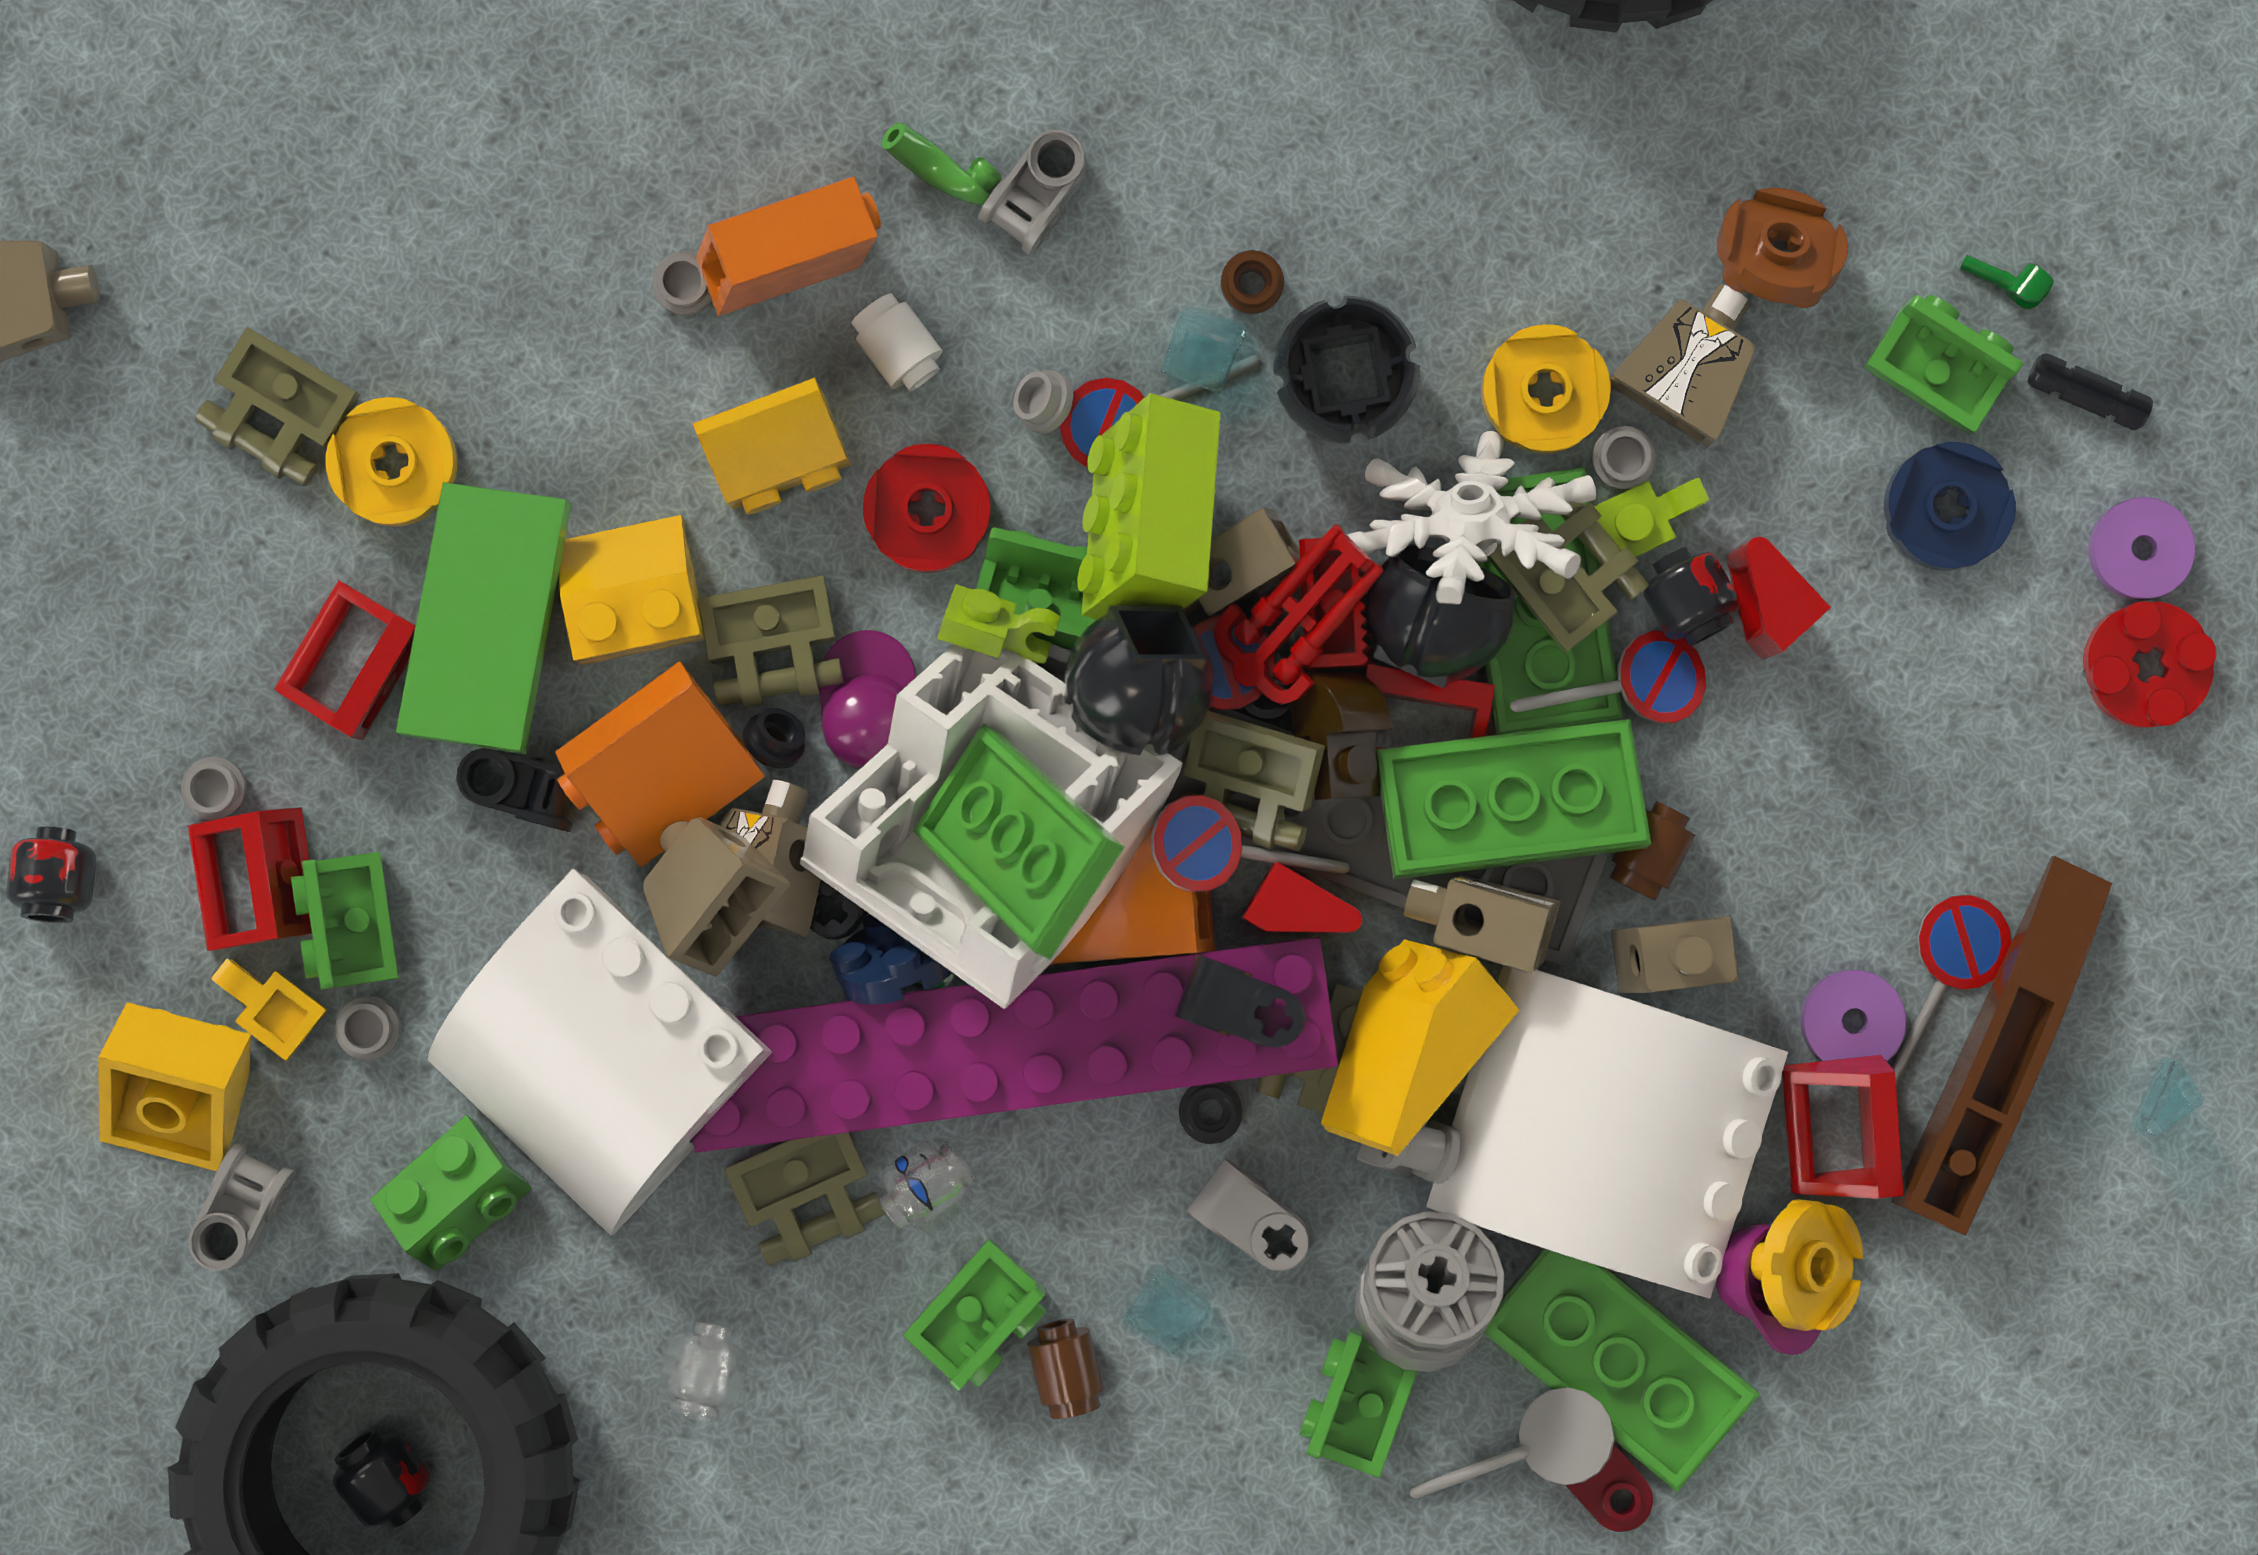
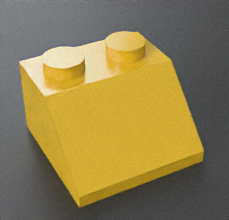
[692,378,851,515]
[559,515,705,665]
[98,1002,251,1171]

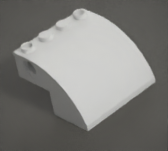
[800,644,1183,1009]
[428,869,772,1236]
[1426,965,1788,1298]

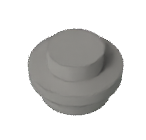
[652,251,712,315]
[1013,370,1073,434]
[1591,426,1656,490]
[181,757,247,820]
[335,996,401,1060]

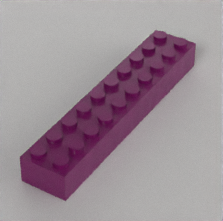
[693,936,1338,1153]

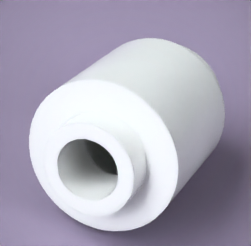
[851,293,943,391]

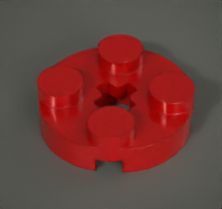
[863,444,991,573]
[2083,601,2217,728]

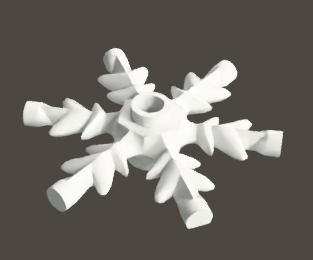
[1346,431,1596,604]

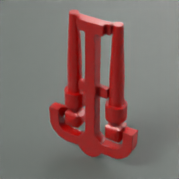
[1215,524,1384,703]

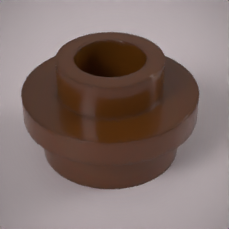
[1221,250,1284,315]

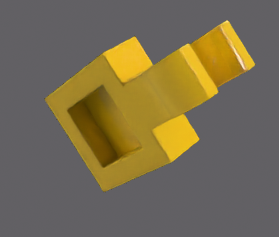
[211,959,329,1061]

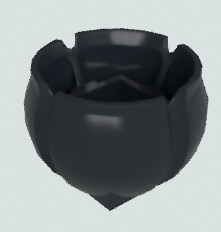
[1273,296,1420,444]
[1367,544,1517,688]
[1064,606,1214,755]

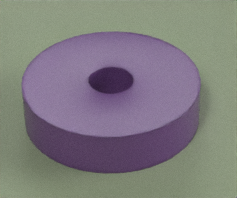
[2088,497,2195,600]
[1800,970,1906,1061]

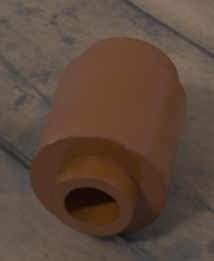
[1609,801,1696,901]
[1027,1319,1103,1419]

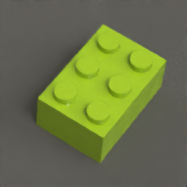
[1077,393,1221,619]

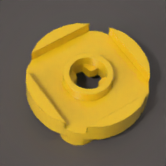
[1481,324,1611,454]
[326,397,458,527]
[1751,1199,1863,1331]

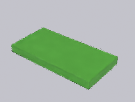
[1476,467,1623,735]
[396,482,572,754]
[1377,719,1651,880]
[913,724,1125,960]
[1484,1248,1760,1492]

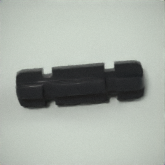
[2028,353,2153,430]

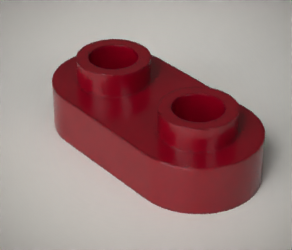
[1565,1444,1653,1532]

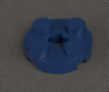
[1884,442,2016,571]
[830,914,953,1004]

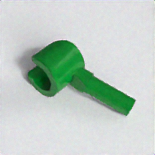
[1960,255,2054,309]

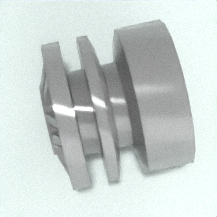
[1355,1211,1504,1372]

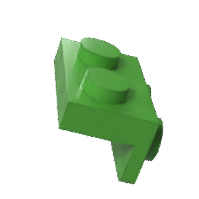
[1863,295,2024,436]
[976,527,1097,649]
[291,852,399,990]
[370,1115,531,1271]
[902,1238,1047,1391]
[1299,1327,1418,1478]

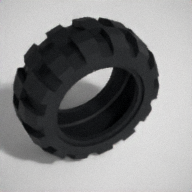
[168,1273,580,1555]

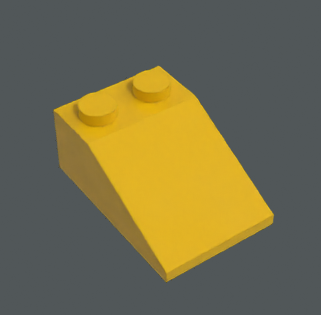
[1321,939,1520,1156]

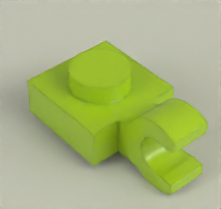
[1594,477,1710,557]
[937,584,1060,663]

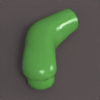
[881,122,1002,205]

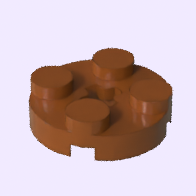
[1717,188,1848,308]

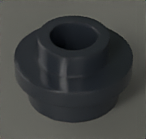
[742,708,805,769]
[1179,1082,1243,1144]

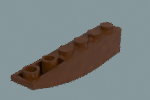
[1891,856,2112,1236]

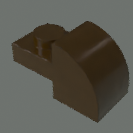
[1289,671,1392,801]

